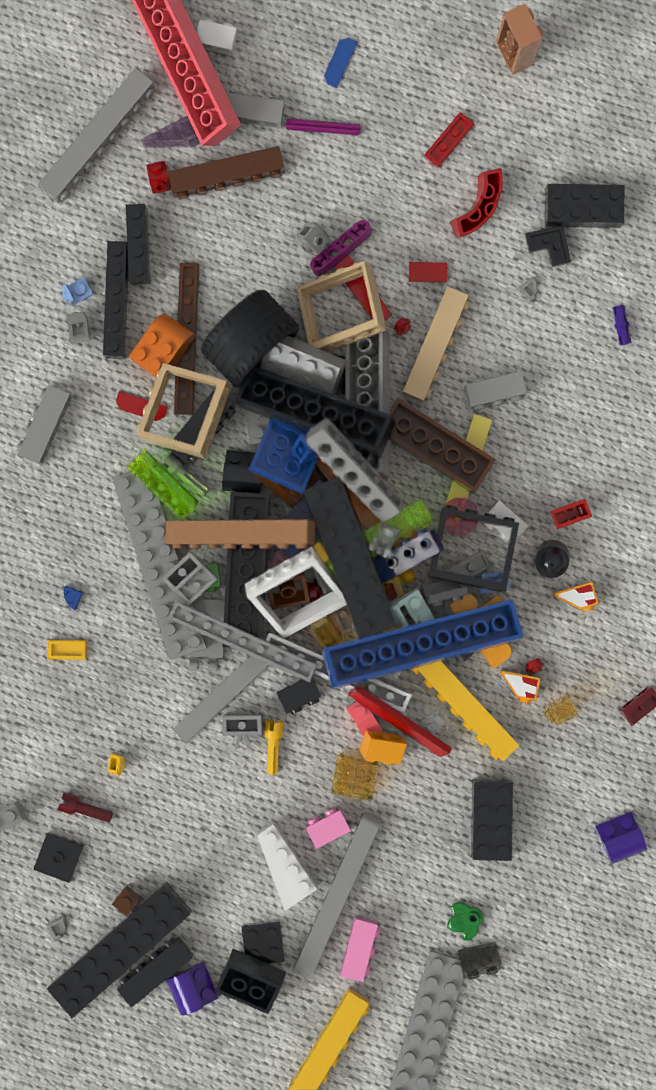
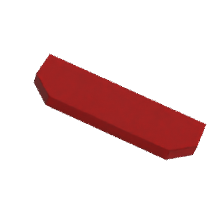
[116,391,168,421]

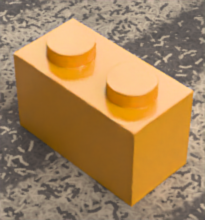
[359,730,407,765]

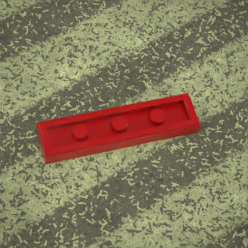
[333,255,392,321]

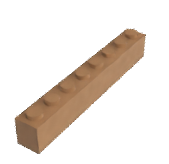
[165,520,315,549]

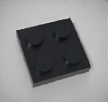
[241,922,285,964]

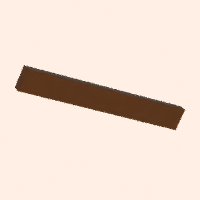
[174,263,199,415]

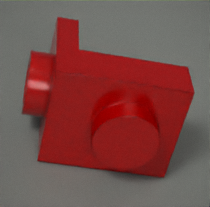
[146,161,171,194]

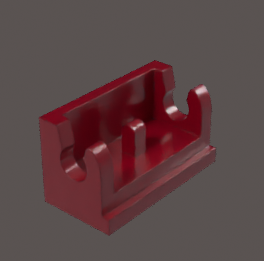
[619,686,656,726]

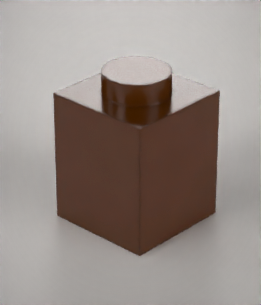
[112,885,141,916]

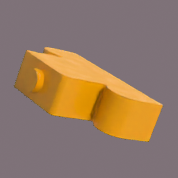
[448,594,511,669]

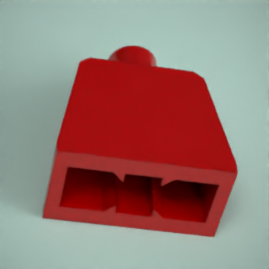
[550,499,592,529]

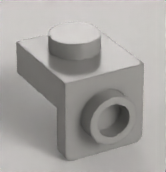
[66,311,90,344]

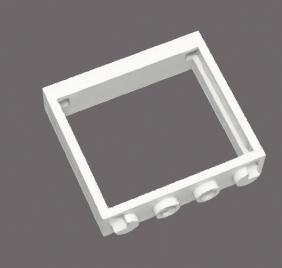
[245,547,347,639]

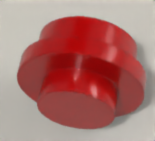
[394,317,411,336]
[526,658,544,674]

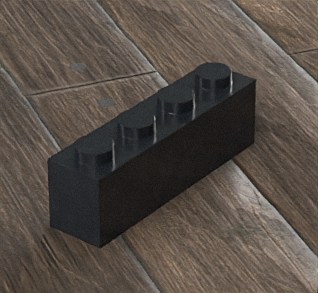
[126,204,151,285]
[117,937,194,1008]

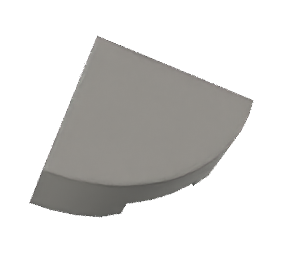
[518,276,537,303]
[46,916,66,942]

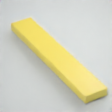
[445,414,492,529]

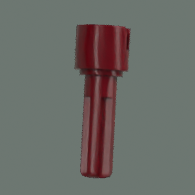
[57,792,113,823]

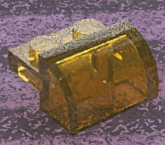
[332,755,378,800]

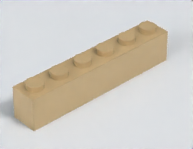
[402,286,470,403]

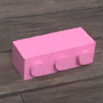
[340,916,380,982]

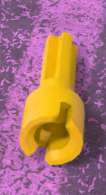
[264,719,284,775]

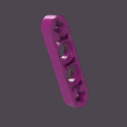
[310,220,372,276]

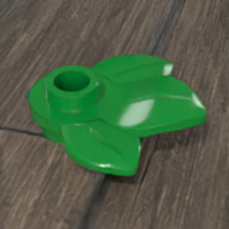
[447,903,484,941]

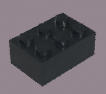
[215,949,286,1014]

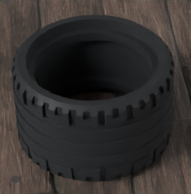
[201,290,299,387]

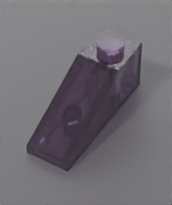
[141,116,200,148]

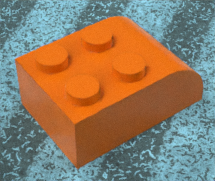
[128,313,197,378]

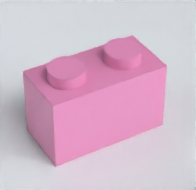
[306,807,351,849]

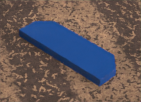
[324,38,357,88]

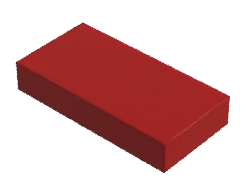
[409,262,447,283]

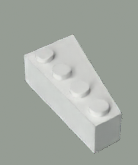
[257,822,317,911]

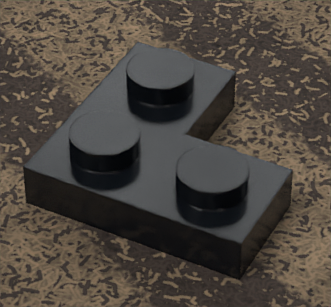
[525,225,571,267]

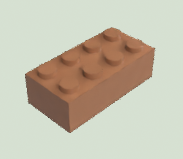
[496,3,543,75]

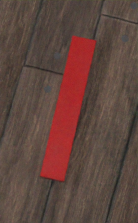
[348,686,452,757]

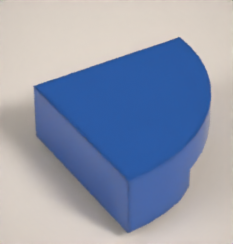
[64,585,83,610]

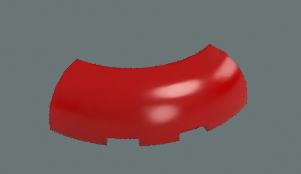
[450,168,503,238]

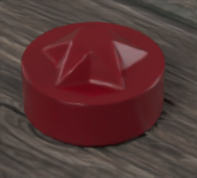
[308,582,322,602]

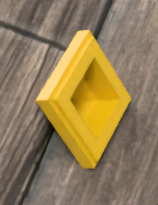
[108,753,126,776]

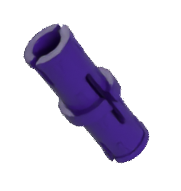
[612,305,632,345]

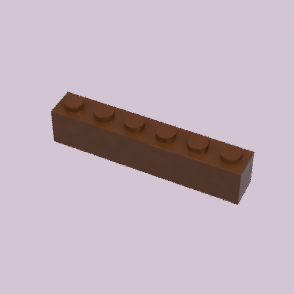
[168,146,285,200]

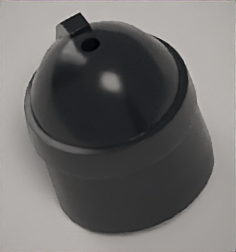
[534,540,570,578]

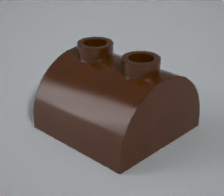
[268,571,310,610]

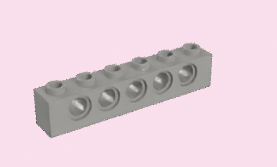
[305,419,404,523]

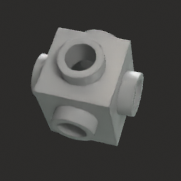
[295,222,330,254]

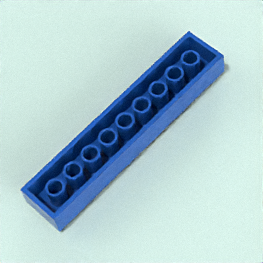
[322,599,524,690]

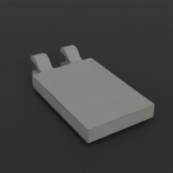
[185,599,225,671]

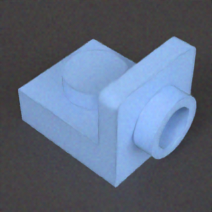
[62,277,93,305]

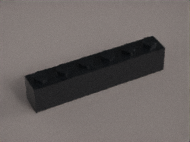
[103,241,128,359]

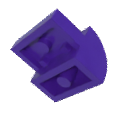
[595,812,647,865]
[166,962,219,1015]

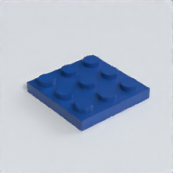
[249,417,317,494]

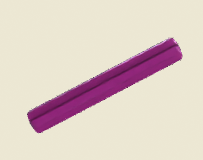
[286,118,361,135]

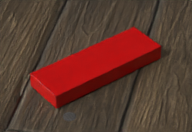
[424,112,475,168]

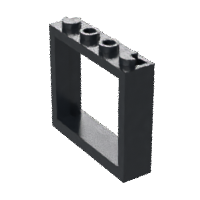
[428,505,519,593]

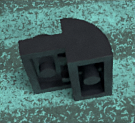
[222,450,262,493]

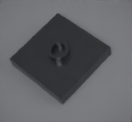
[33,833,84,883]

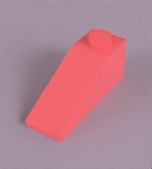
[346,701,383,737]

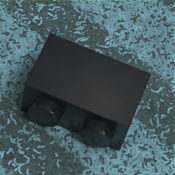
[277,677,321,715]

